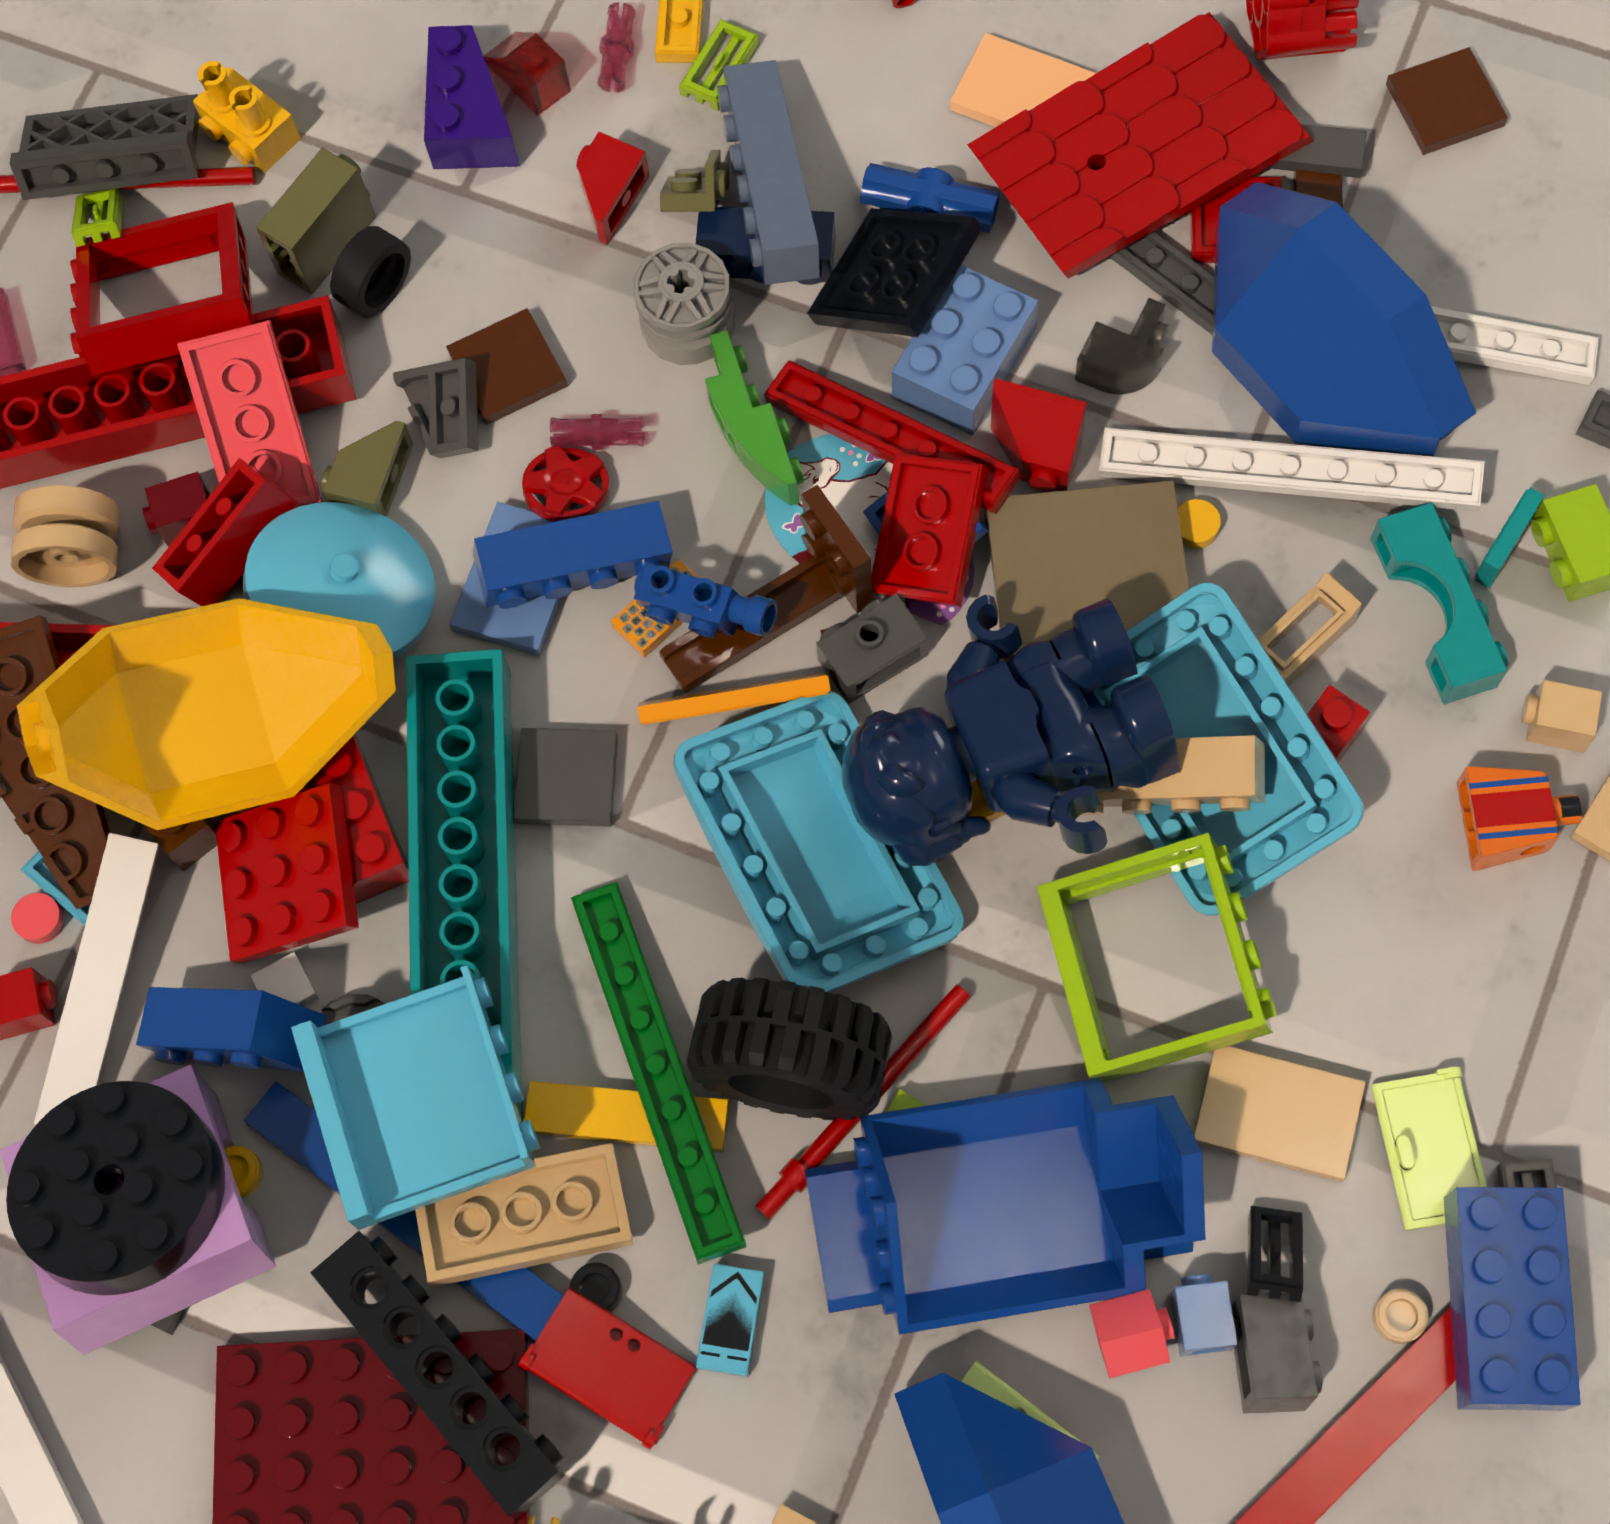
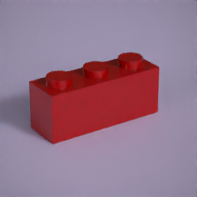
[152,458,298,606]

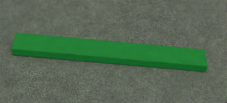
[571,882,747,1265]

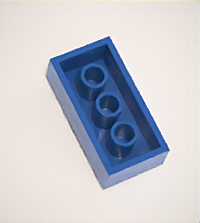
[1443,1187,1581,1411]

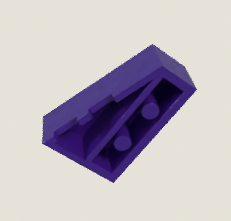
[424,25,520,170]

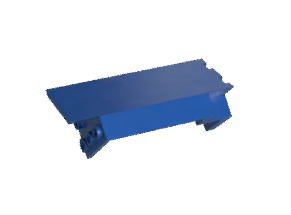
[805,1077,1206,1335]

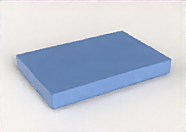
[449,502,562,656]

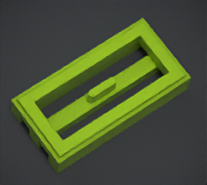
[679,19,759,111]
[71,188,124,247]

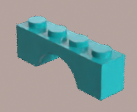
[1371,502,1508,705]

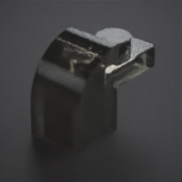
[1075,298,1169,394]

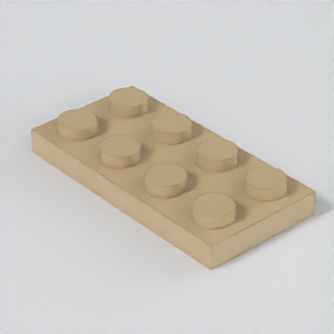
[415,1143,633,1288]

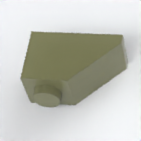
[321,421,414,517]

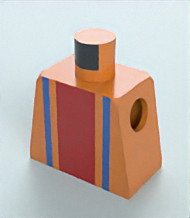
[1456,766,1582,871]

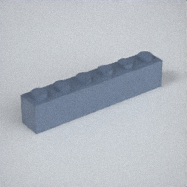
[717,60,820,285]

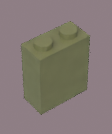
[256,147,376,295]

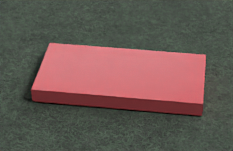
[177,320,322,508]

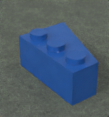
[136,987,327,1073]

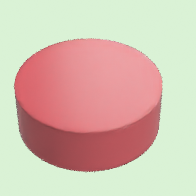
[11,893,64,944]

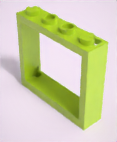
[1037,832,1277,1083]

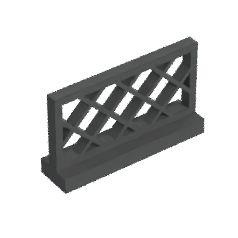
[9,94,200,200]

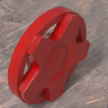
[522,445,609,522]

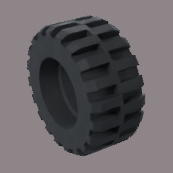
[687,977,892,1120]

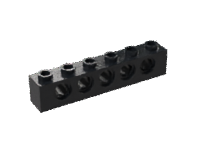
[310,1231,565,1519]

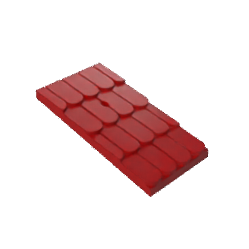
[967,12,1313,279]

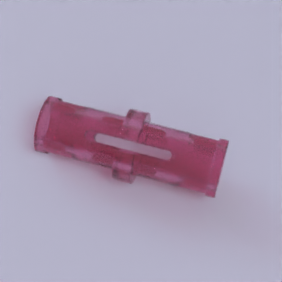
[597,2,636,93]
[550,414,645,450]

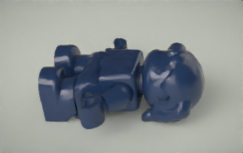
[842,595,1181,867]

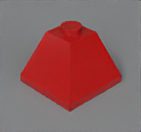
[990,378,1087,492]

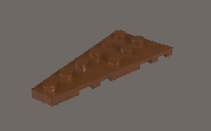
[0,615,110,909]

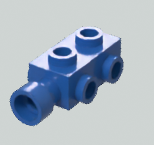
[634,563,778,638]

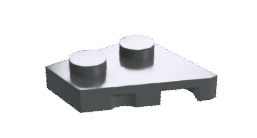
[393,358,478,458]

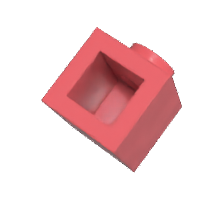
[1089,1289,1175,1378]

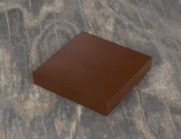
[1386,47,1508,155]
[446,308,568,425]

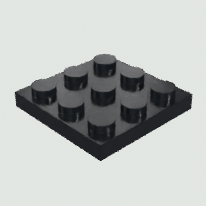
[807,208,982,337]

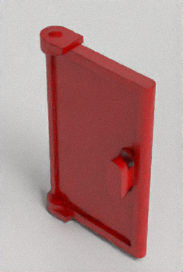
[517,1287,696,1450]

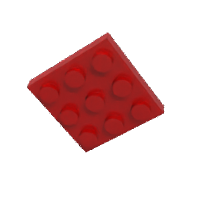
[215,783,359,964]

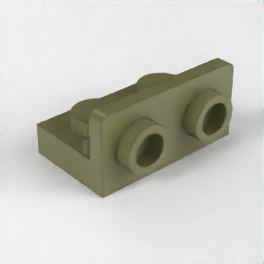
[660,150,729,212]

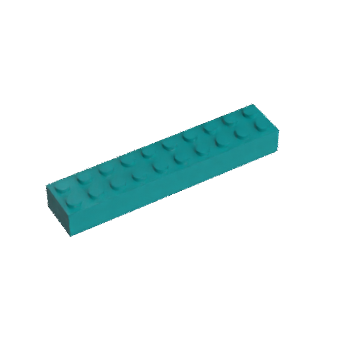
[406,649,523,1122]

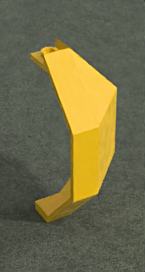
[17,598,396,831]

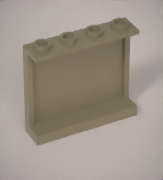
[984,480,1189,664]

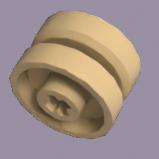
[10,485,120,588]

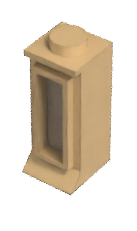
[1258,572,1362,686]

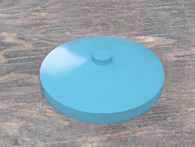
[243,502,435,661]

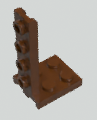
[659,485,873,693]

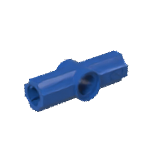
[860,163,1000,233]

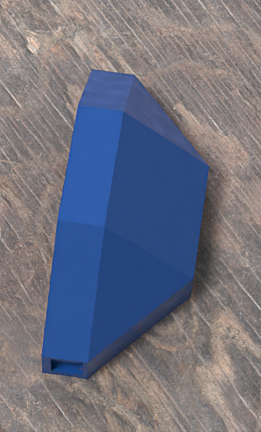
[1212,182,1476,457]
[894,1373,1124,1524]

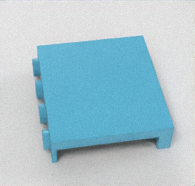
[291,965,540,1230]

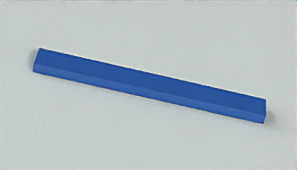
[243,1082,564,1342]

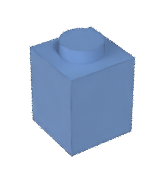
[1170,1274,1237,1357]

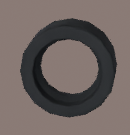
[330,226,411,317]

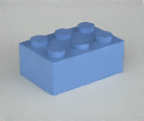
[891,265,1039,436]

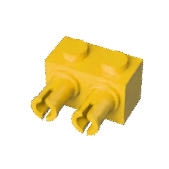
[193,61,301,174]

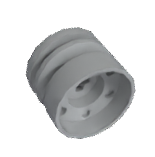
[634,243,735,365]

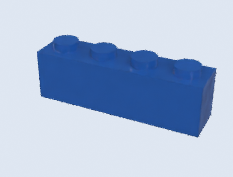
[473,501,673,609]

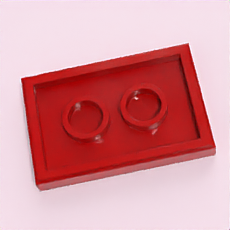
[872,453,988,608]

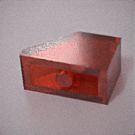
[483,32,571,116]

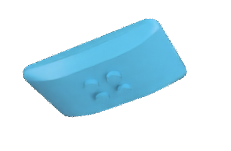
[1094,583,1364,916]
[673,692,964,993]

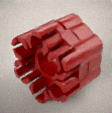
[1246,0,1359,61]

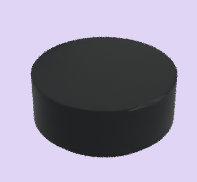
[570,1263,623,1312]

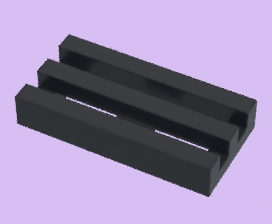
[1247,1206,1303,1302]

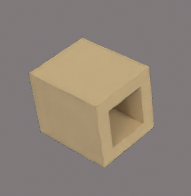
[1521,679,1603,753]

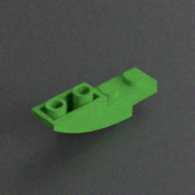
[705,330,804,506]

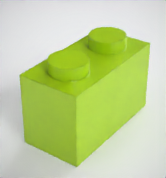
[1531,484,1610,602]

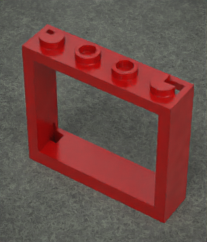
[70,202,254,376]

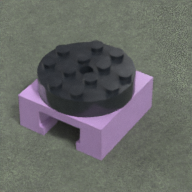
[0,1064,277,1355]

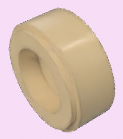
[1372,1289,1428,1344]

